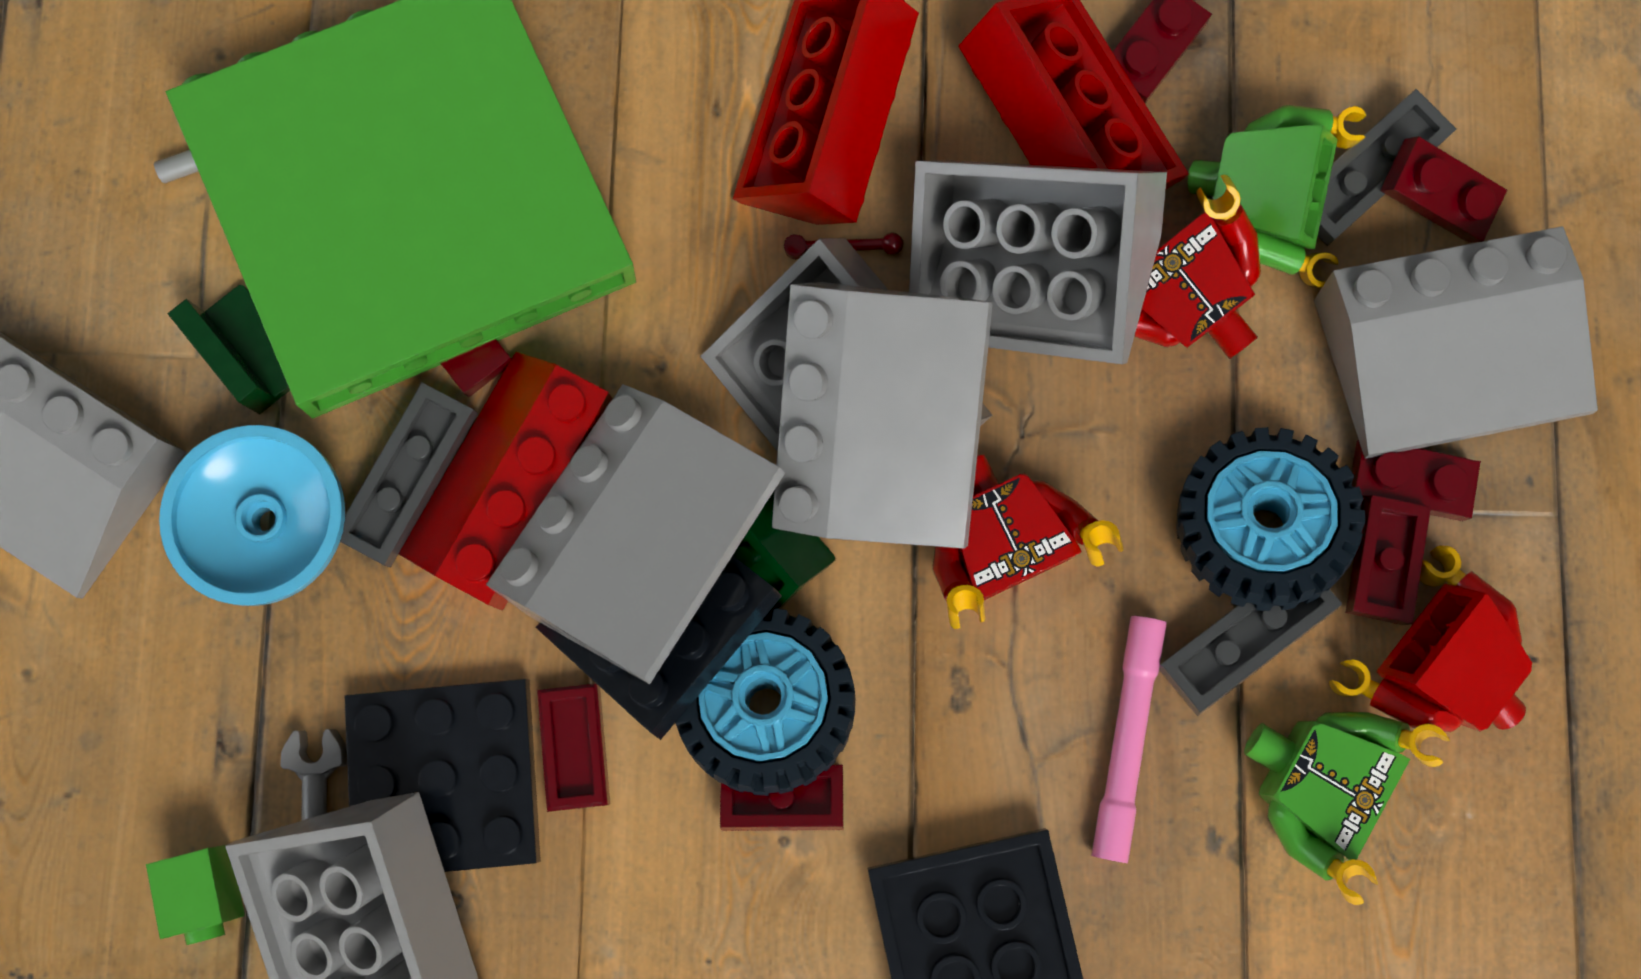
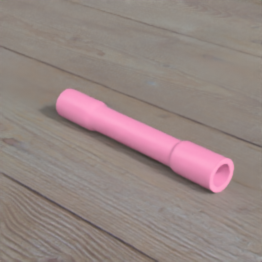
[1091,616,1167,863]

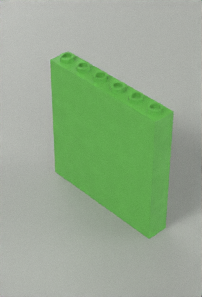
[165,0,636,419]

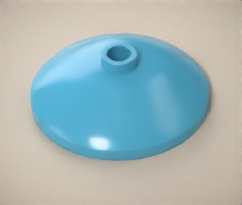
[159,425,345,606]

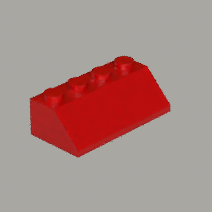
[732,0,919,225]
[958,0,1189,190]
[399,352,613,611]

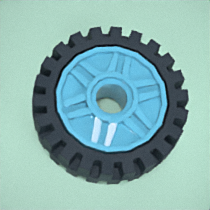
[1176,427,1365,611]
[676,608,856,796]

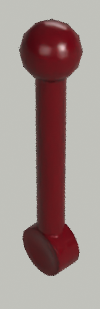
[784,232,904,260]

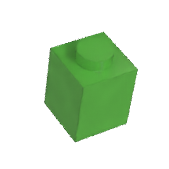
[146,844,245,945]

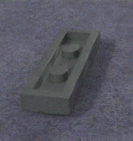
[1318,89,1456,246]
[340,383,478,568]
[1159,589,1342,716]

